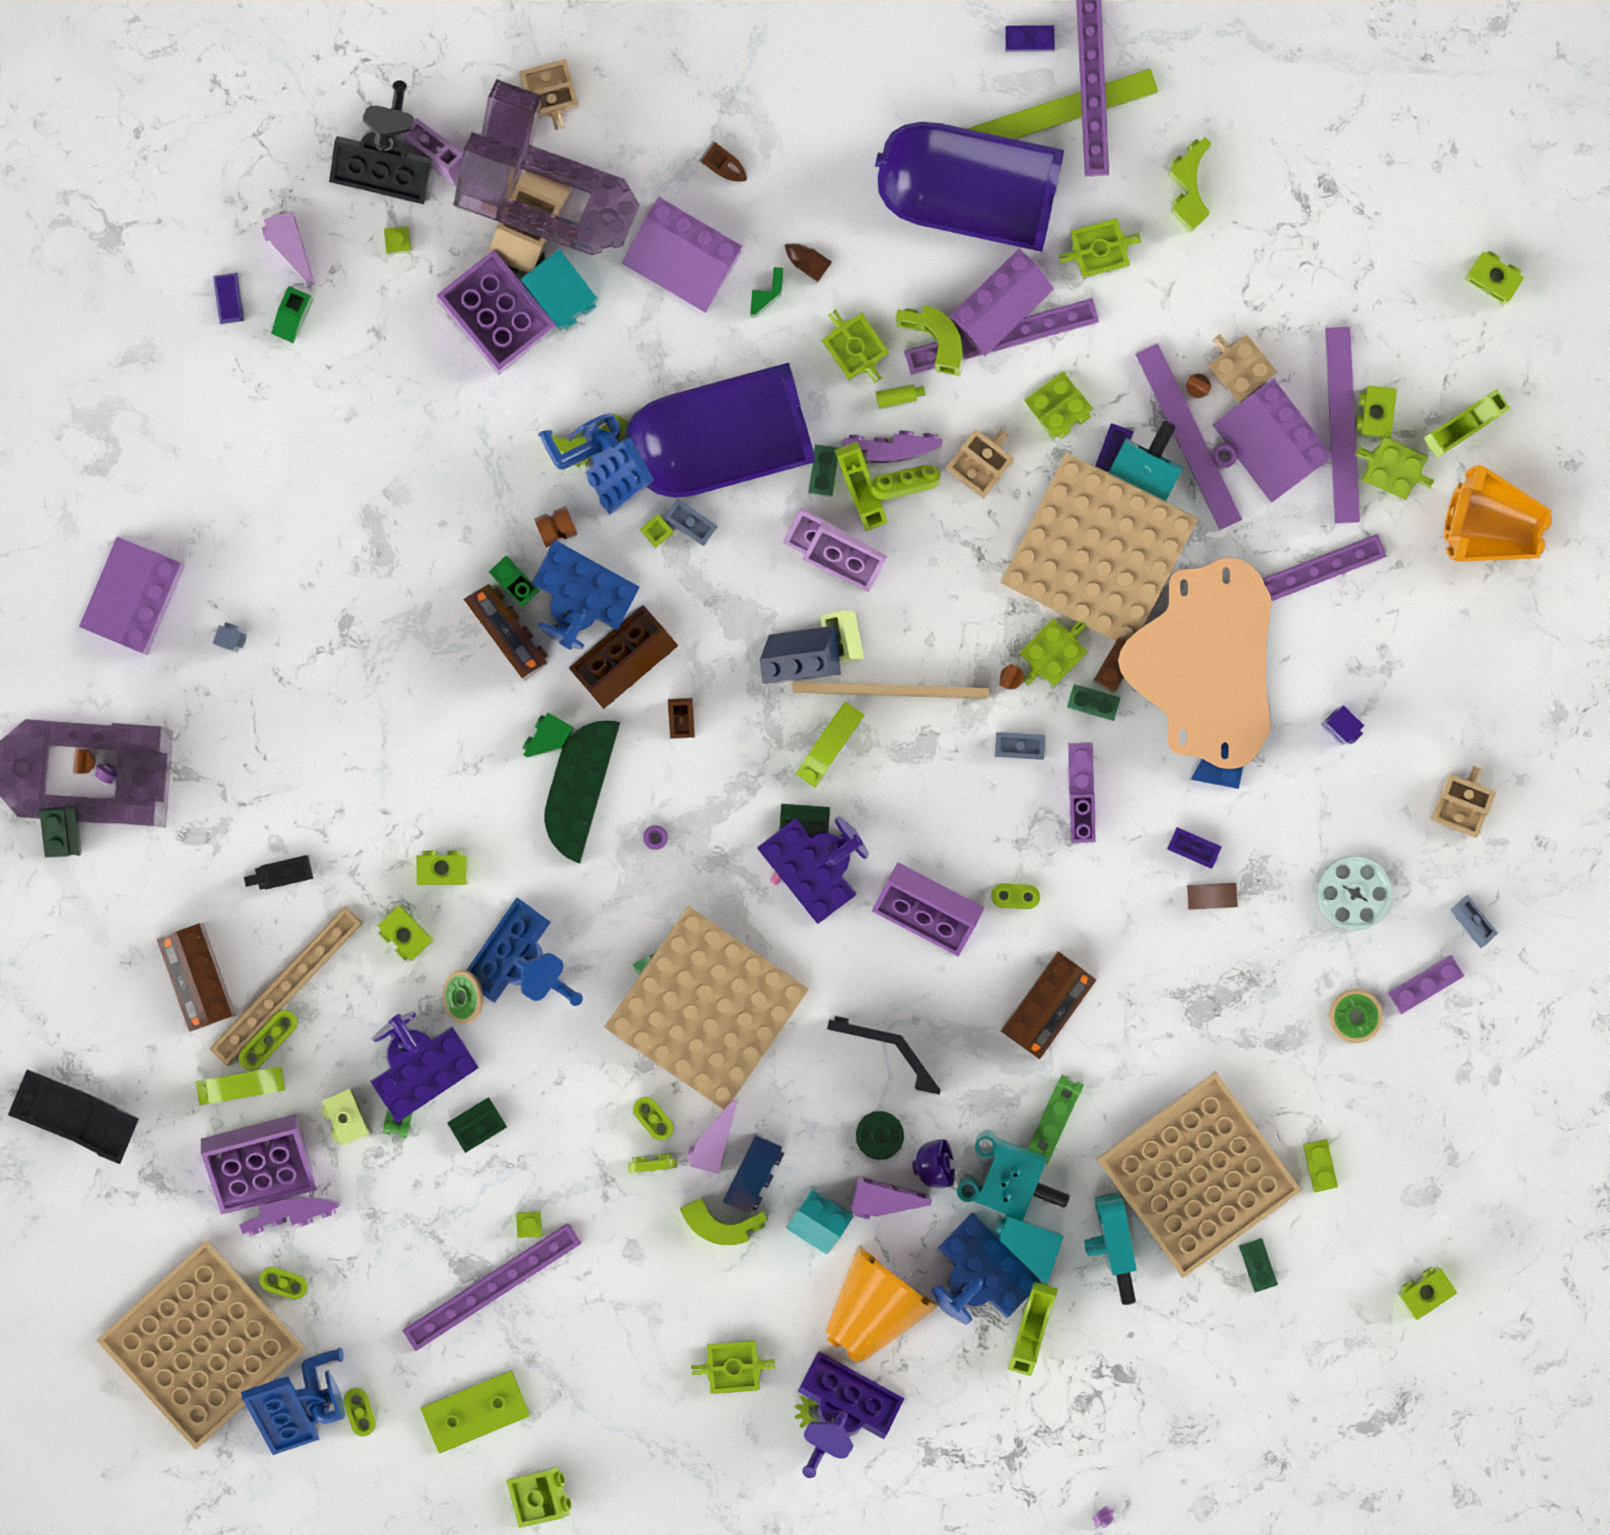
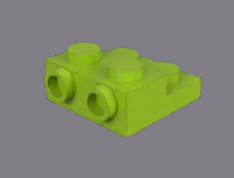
[1024,371,1093,440]
[506,1466,572,1528]

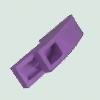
[843,430,943,463]
[1068,742,1096,843]
[239,1197,341,1236]

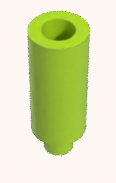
[875,384,925,409]

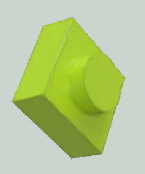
[384,226,411,254]
[639,514,674,549]
[516,1211,542,1238]

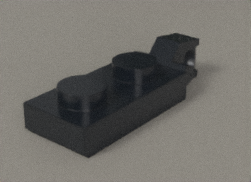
[243,855,314,890]

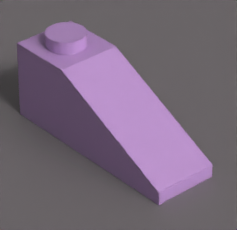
[401,118,473,187]
[262,211,315,286]
[687,1100,737,1174]

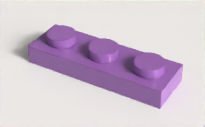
[1388,955,1464,1014]

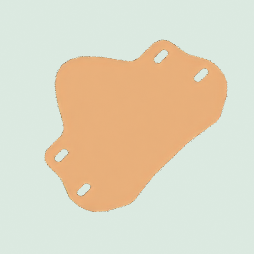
[1118,558,1272,769]

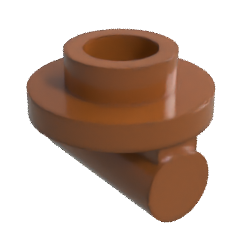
[1186,373,1212,398]
[999,663,1024,690]
[73,748,96,774]

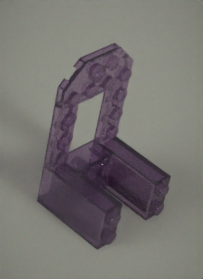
[453,79,640,256]
[0,719,174,828]

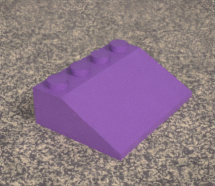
[622,196,743,313]
[436,250,556,376]
[1212,378,1333,503]
[79,537,185,655]
[201,1114,317,1215]
[850,1176,932,1219]

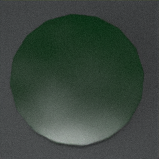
[855,1111,904,1160]

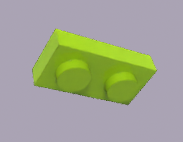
[1302,1139,1338,1193]

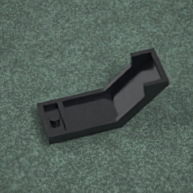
[827,1015,941,1095]
[8,1069,139,1164]

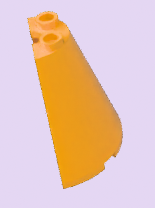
[1444,465,1552,562]
[825,1246,937,1363]

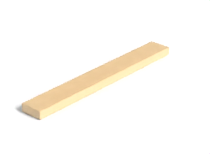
[792,682,989,699]
[209,906,363,1066]

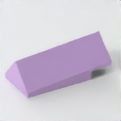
[783,507,887,592]

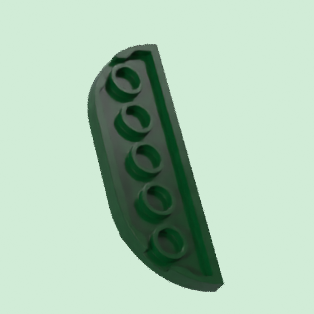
[544,720,621,864]

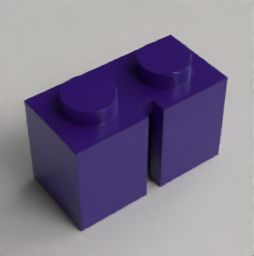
[1321,705,1365,745]

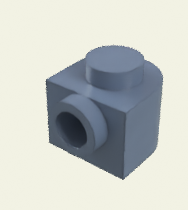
[212,622,247,653]

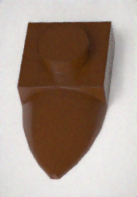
[699,141,747,182]
[784,244,832,283]

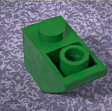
[271,286,314,344]
[489,555,540,608]
[522,712,574,758]

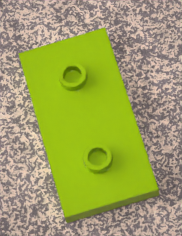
[420,1370,531,1454]

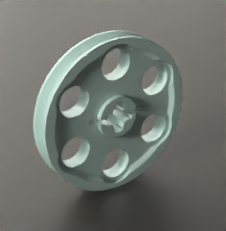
[1317,857,1392,930]

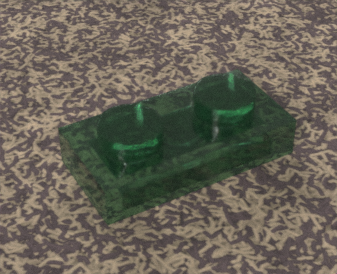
[808,444,839,497]
[1066,684,1121,722]
[1238,1238,1278,1293]

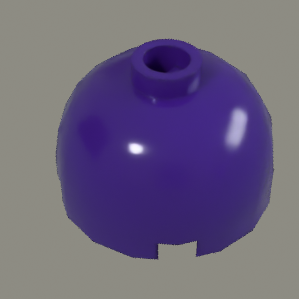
[912,1139,955,1188]

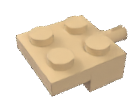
[519,59,579,131]
[1207,334,1277,404]
[945,429,1014,499]
[1430,766,1496,838]

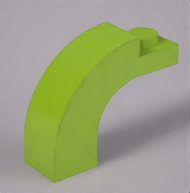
[895,305,963,376]
[834,442,888,532]
[795,701,865,788]
[195,1066,285,1105]
[680,1197,768,1245]

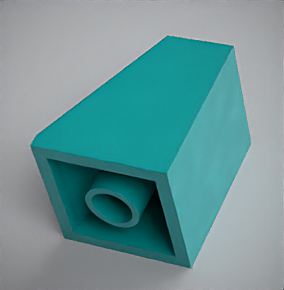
[521,249,598,331]
[786,1187,854,1255]
[995,1214,1064,1284]

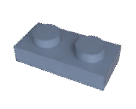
[664,498,718,547]
[995,732,1045,760]
[1450,895,1498,948]

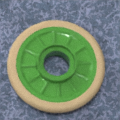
[443,970,483,1024]
[1329,989,1383,1043]

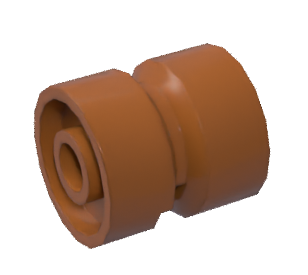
[534,506,578,548]

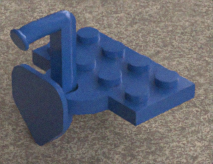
[538,413,654,515]
[531,540,640,650]
[466,897,583,1006]
[931,1212,1041,1325]
[241,1347,346,1455]

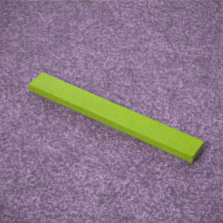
[967,68,1158,139]

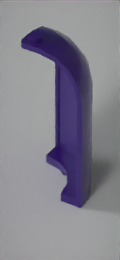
[875,122,1064,252]
[626,362,816,498]

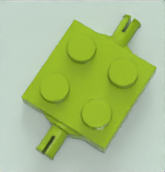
[1058,218,1141,279]
[821,309,889,384]
[1355,435,1434,500]
[1019,618,1089,688]
[691,1340,775,1394]

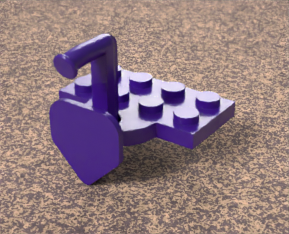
[757,816,869,924]
[369,1011,479,1123]
[797,1351,905,1478]

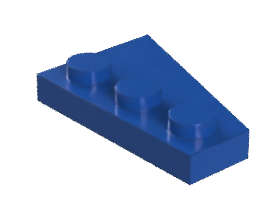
[1190,742,1243,789]

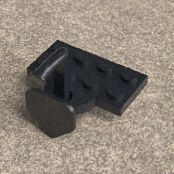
[329,80,432,205]

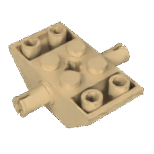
[482,169,578,274]

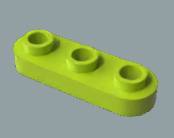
[871,465,941,500]
[239,1010,298,1071]

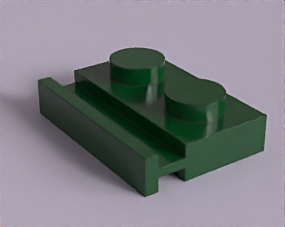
[779,804,830,836]
[39,806,82,858]
[447,1097,508,1153]

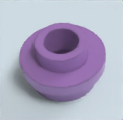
[1212,443,1237,468]
[95,762,119,784]
[643,825,668,850]
[1092,1506,1115,1529]

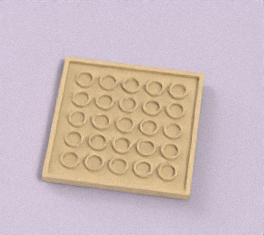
[1000,452,1198,641]
[604,906,809,1110]
[1096,1071,1302,1278]
[96,1240,306,1450]

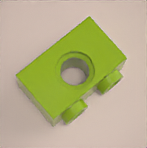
[1464,251,1525,305]
[1356,385,1397,439]
[416,850,468,885]
[377,905,435,961]
[1398,1266,1458,1320]

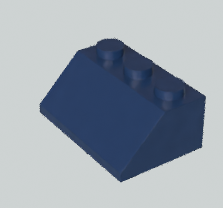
[760,626,841,684]
[723,1133,785,1214]

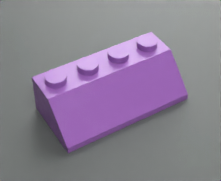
[950,248,1054,357]
[872,862,985,957]

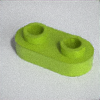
[991,883,1040,909]
[633,1097,674,1141]
[628,1153,677,1173]
[259,1266,308,1300]
[343,1387,376,1437]

